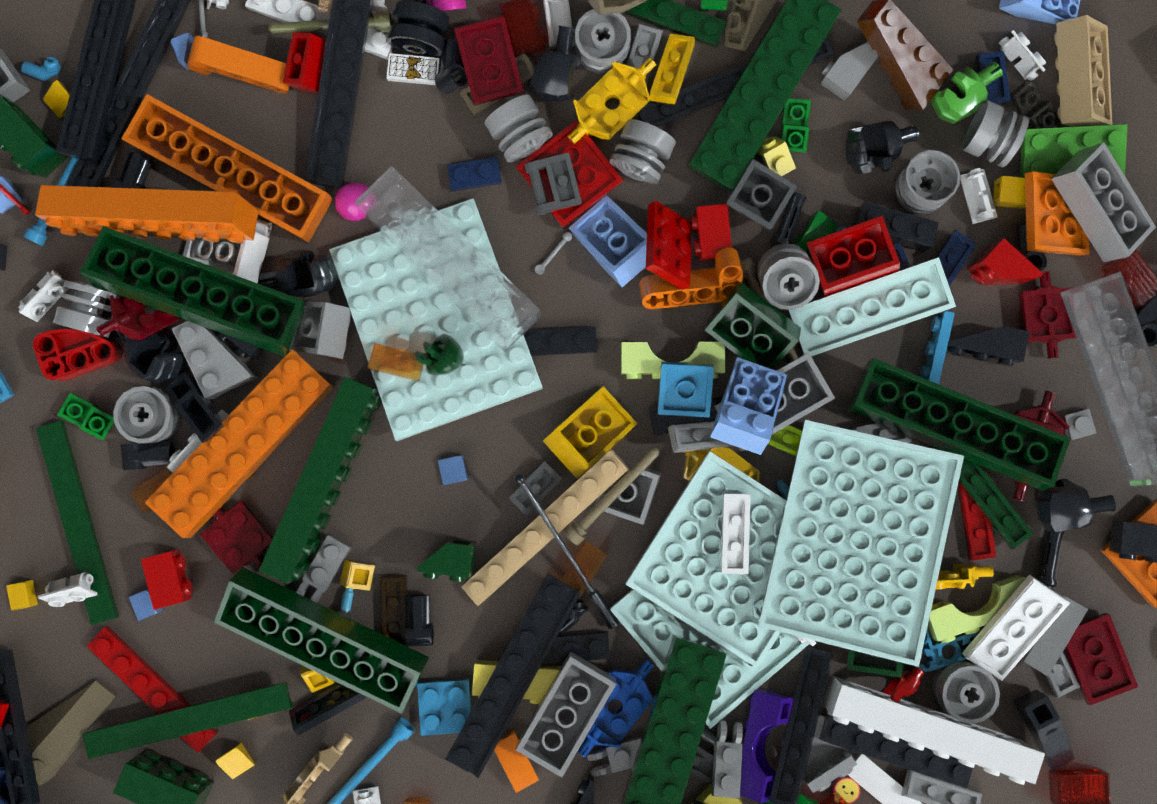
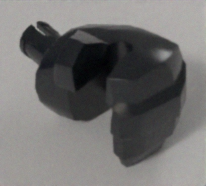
[529,25,581,102]
[845,120,919,174]
[260,250,338,298]
[116,331,186,384]
[1035,479,1116,532]

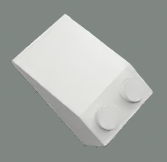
[183,232,269,283]

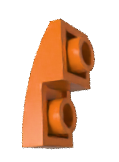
[494,730,539,793]

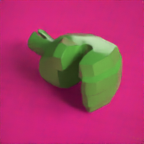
[931,62,1003,124]

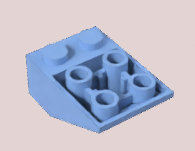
[999,0,1080,24]
[710,357,787,455]

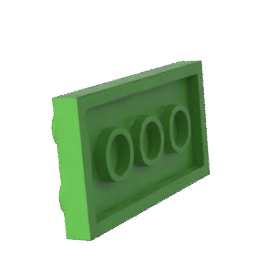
[1020,124,1128,178]

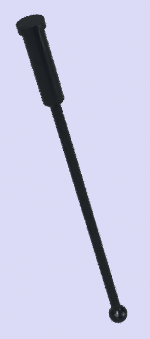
[515,474,620,629]

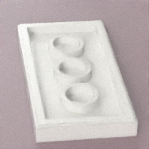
[962,575,1070,681]

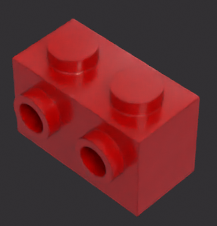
[283,32,326,93]
[690,204,732,262]
[141,549,193,610]

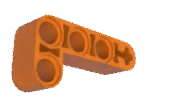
[187,36,290,94]
[639,248,743,309]

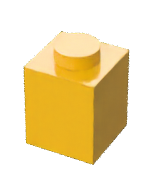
[993,176,1026,209]

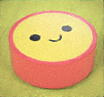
[833,776,860,804]

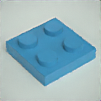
[657,362,714,417]
[417,678,472,736]

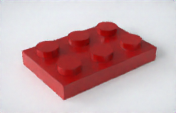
[645,200,692,290]

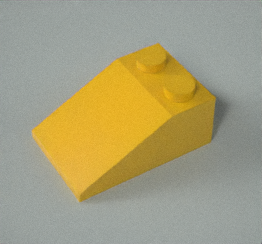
[543,386,638,479]

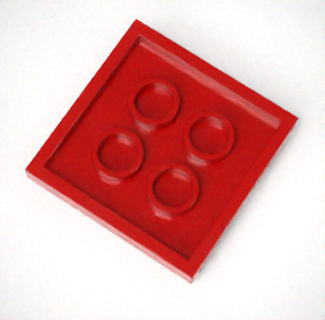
[516,120,623,228]

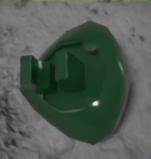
[415,334,464,375]

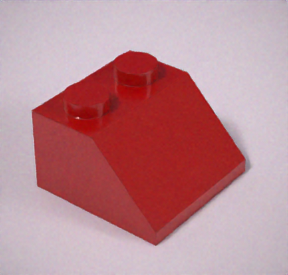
[967,238,1043,286]

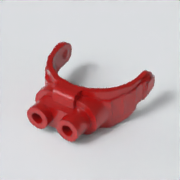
[882,667,924,702]

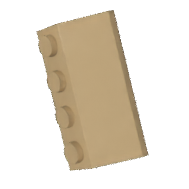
[1054,15,1112,127]

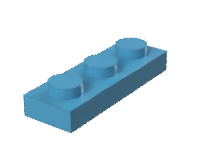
[920,311,955,384]

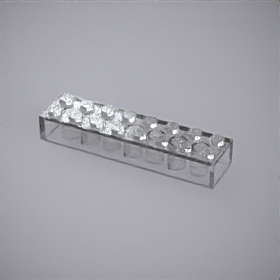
[354,166,541,352]
[1060,272,1157,487]

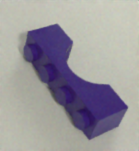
[740,689,794,803]

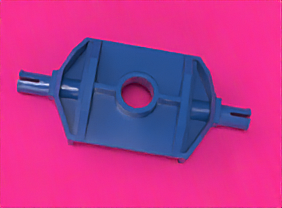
[577,659,655,758]

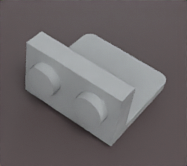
[781,715,857,793]

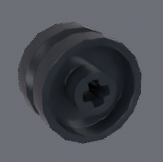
[387,1,449,57]

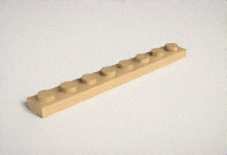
[461,449,630,606]

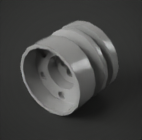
[484,95,553,162]
[961,100,1029,168]
[610,119,676,184]
[894,150,960,215]
[53,280,120,338]

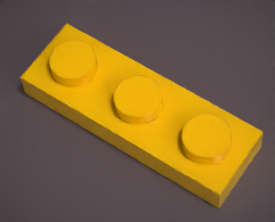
[649,34,695,105]

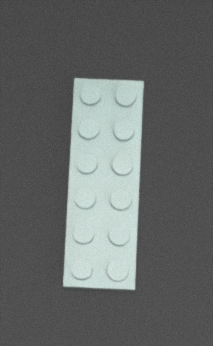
[789,257,956,356]

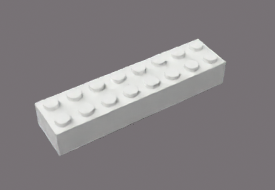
[822,675,1045,785]

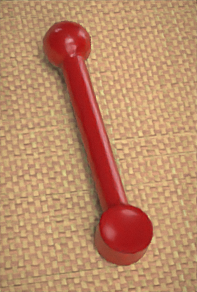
[0,184,31,215]

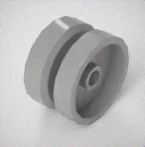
[575,9,631,74]
[756,243,820,310]
[113,386,182,443]
[932,660,1000,724]

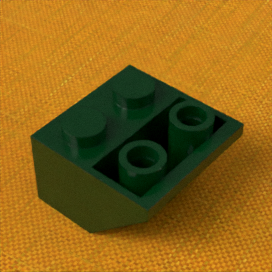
[417,539,477,582]

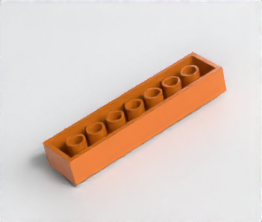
[121,94,333,243]
[35,185,258,243]
[145,349,334,539]

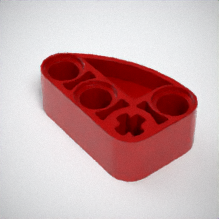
[33,329,123,381]

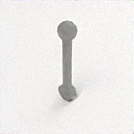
[199,0,207,38]
[535,232,572,275]

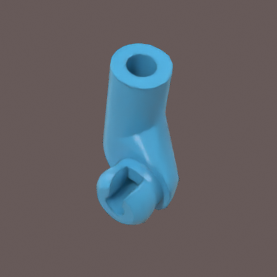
[21,57,61,81]

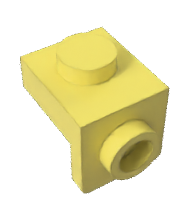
[756,137,796,176]

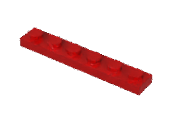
[87,626,218,753]

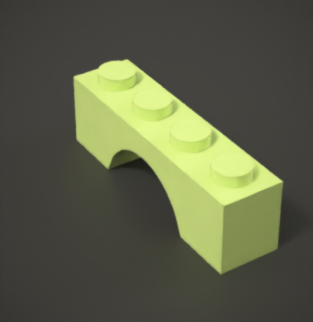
[621,342,725,379]
[927,575,1026,643]

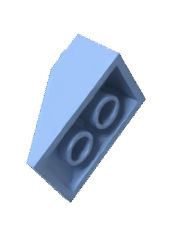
[569,195,647,287]

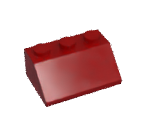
[807,216,900,297]

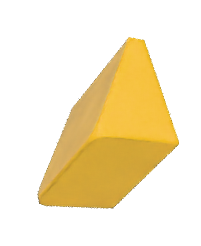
[43,80,71,119]
[340,560,375,591]
[6,580,38,611]
[301,665,336,693]
[215,743,255,779]

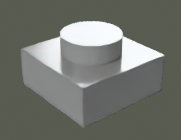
[1061,409,1096,440]

